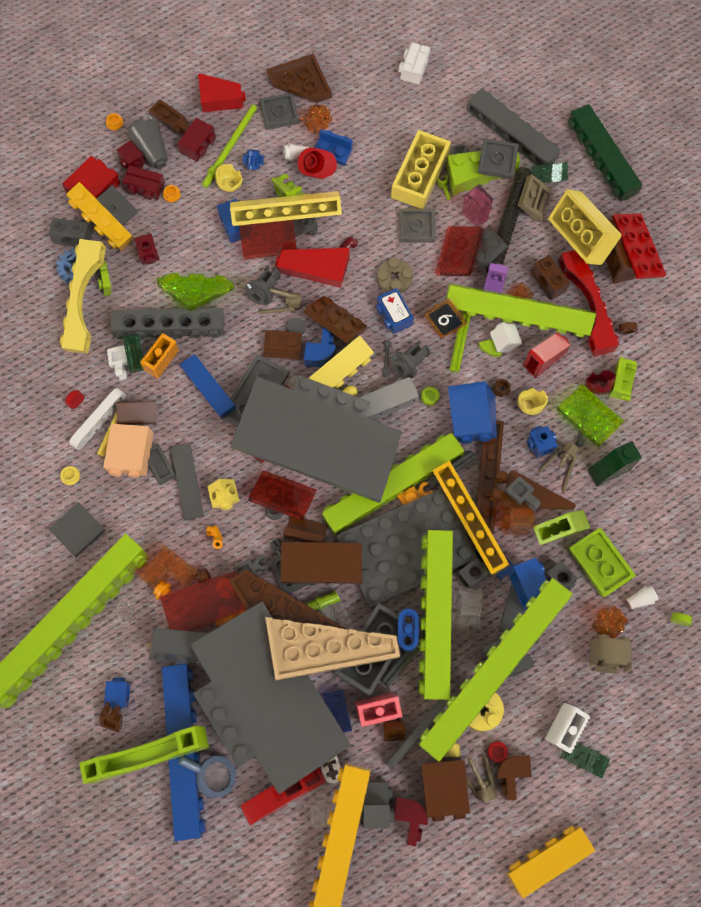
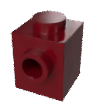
[116,140,146,169]
[134,233,160,265]

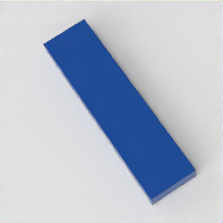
[179,354,236,419]

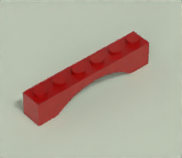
[558,250,619,357]

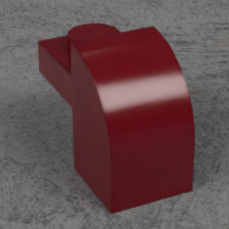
[394,797,428,847]

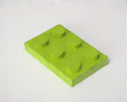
[567,527,636,598]

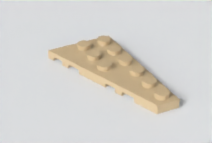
[265,617,400,681]

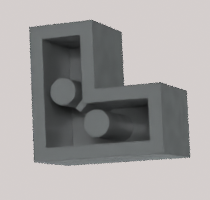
[363,782,394,829]

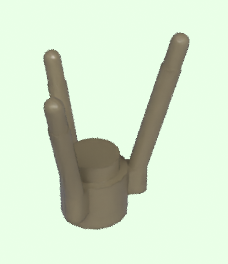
[258,287,302,314]
[538,442,579,492]
[466,757,497,803]

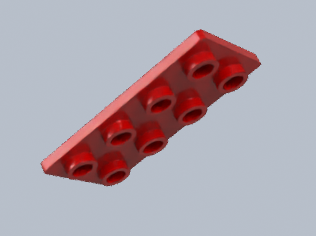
[612,213,667,279]

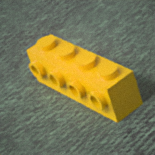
[66,182,134,251]

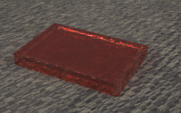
[239,220,297,260]
[435,226,483,277]
[248,470,317,521]

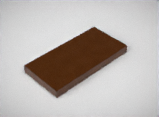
[281,542,362,584]

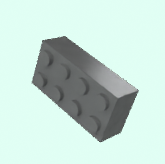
[335,603,410,698]

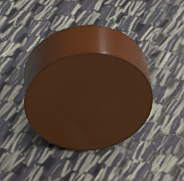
[618,322,638,334]

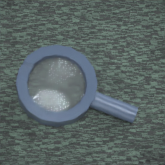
[178,756,236,798]

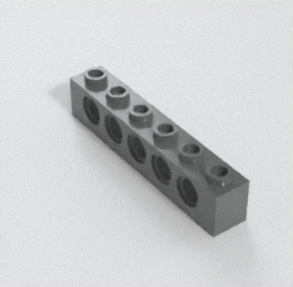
[110,308,225,340]

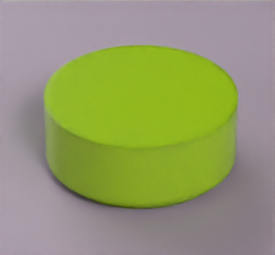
[421,387,440,406]
[670,612,692,626]

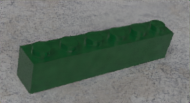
[568,104,643,202]

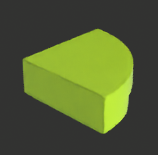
[478,339,502,357]

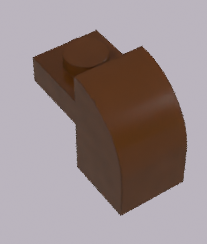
[495,755,532,801]

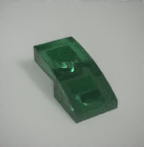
[531,162,568,183]
[560,742,610,778]

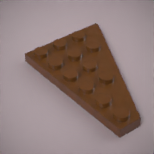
[229,569,348,676]

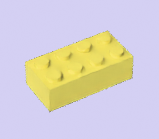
[391,130,451,209]
[548,189,622,265]

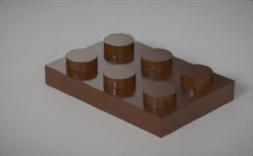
[303,296,368,344]

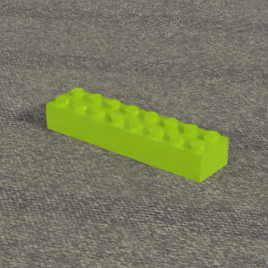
[418,530,453,700]

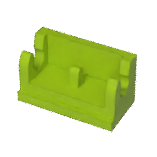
[271,174,305,197]
[609,357,637,401]

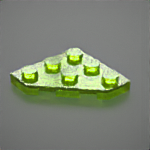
[157,273,234,311]

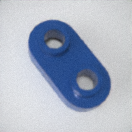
[397,609,419,651]

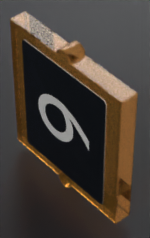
[424,298,467,339]

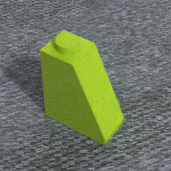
[533,510,590,545]

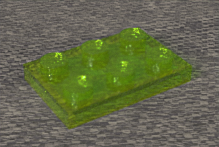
[556,384,624,448]

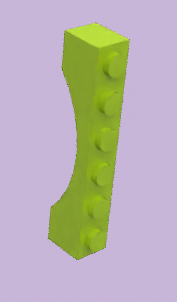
[79,726,209,784]

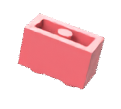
[354,692,402,727]

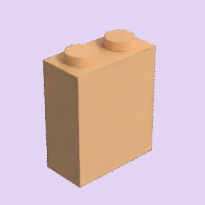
[103,424,154,478]

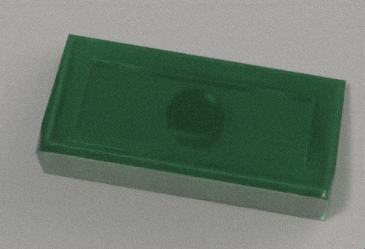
[122,334,144,373]

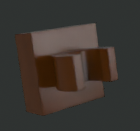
[383,717,405,741]

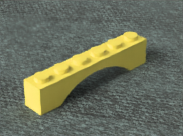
[60,239,106,354]

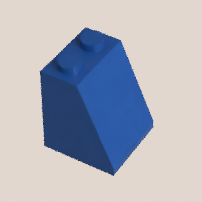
[448,381,497,444]

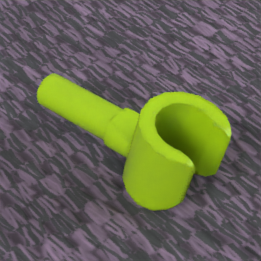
[437,175,452,200]

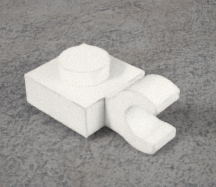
[107,345,129,381]

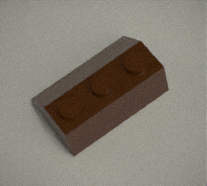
[605,219,636,284]

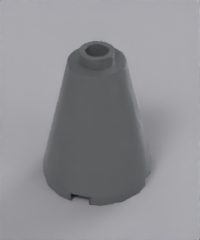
[126,116,168,169]

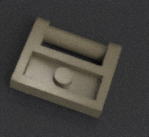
[518,174,551,222]

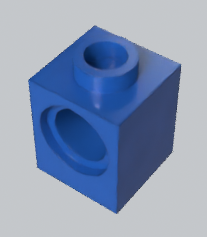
[104,678,131,709]

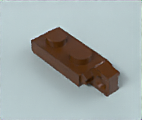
[148,99,189,135]

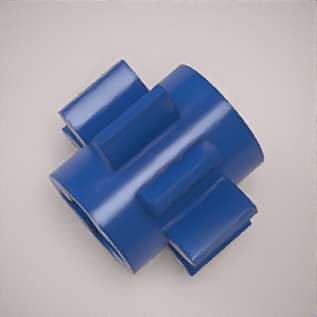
[243,149,264,170]

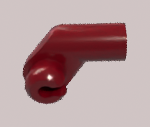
[339,237,358,248]

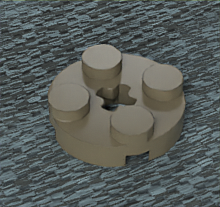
[377,258,413,293]

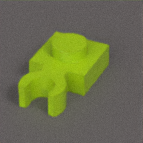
[98,261,111,296]

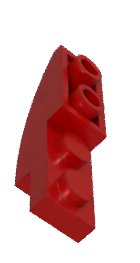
[240,768,326,826]

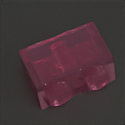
[462,185,493,227]

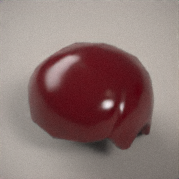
[585,370,616,395]

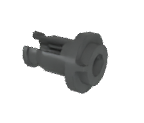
[245,266,281,305]
[390,341,431,379]

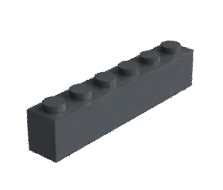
[466,88,561,172]

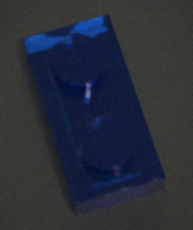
[323,689,352,733]

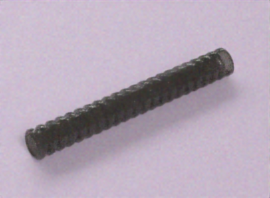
[485,167,532,273]

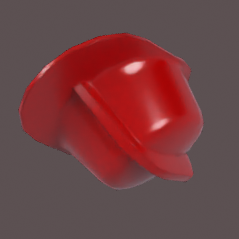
[297,148,337,179]

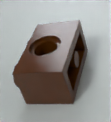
[531,255,570,301]

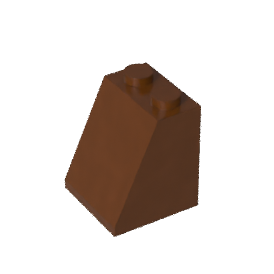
[421,760,470,821]

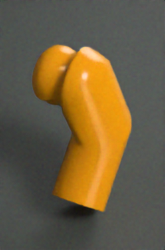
[206,525,223,549]

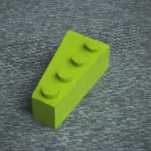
[446,151,520,197]

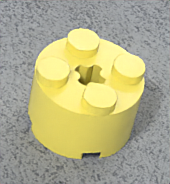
[468,693,504,732]

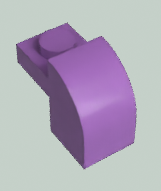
[483,263,509,293]

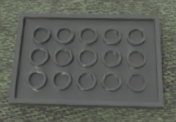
[337,488,477,608]

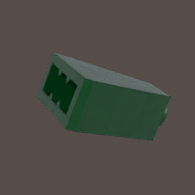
[588,441,642,486]

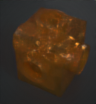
[301,104,333,133]
[591,606,628,638]

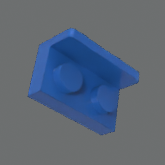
[315,129,353,166]

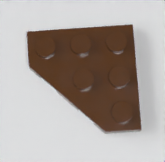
[266,54,332,103]

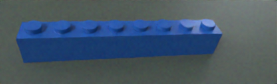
[162,664,206,842]

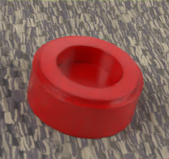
[65,390,85,409]
[487,741,508,763]

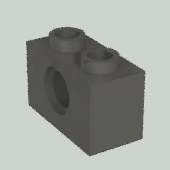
[48,218,93,247]

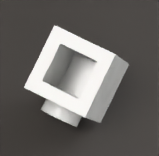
[490,322,522,352]

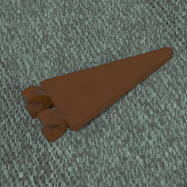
[490,470,576,510]

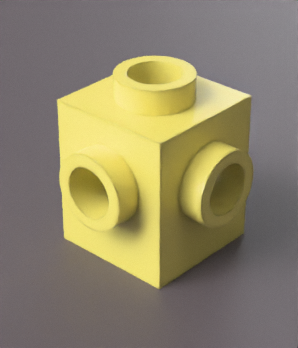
[207,479,239,510]

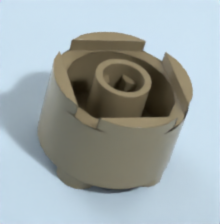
[590,635,632,674]

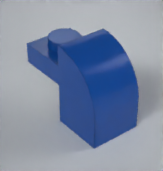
[304,327,336,367]

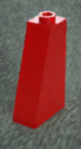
[275,248,350,288]

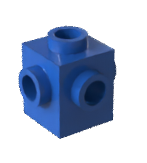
[527,426,557,458]

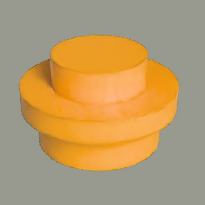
[106,113,123,130]
[163,185,181,203]
[153,581,172,600]

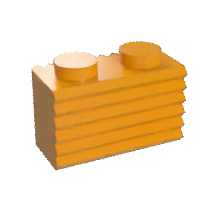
[140,333,179,379]

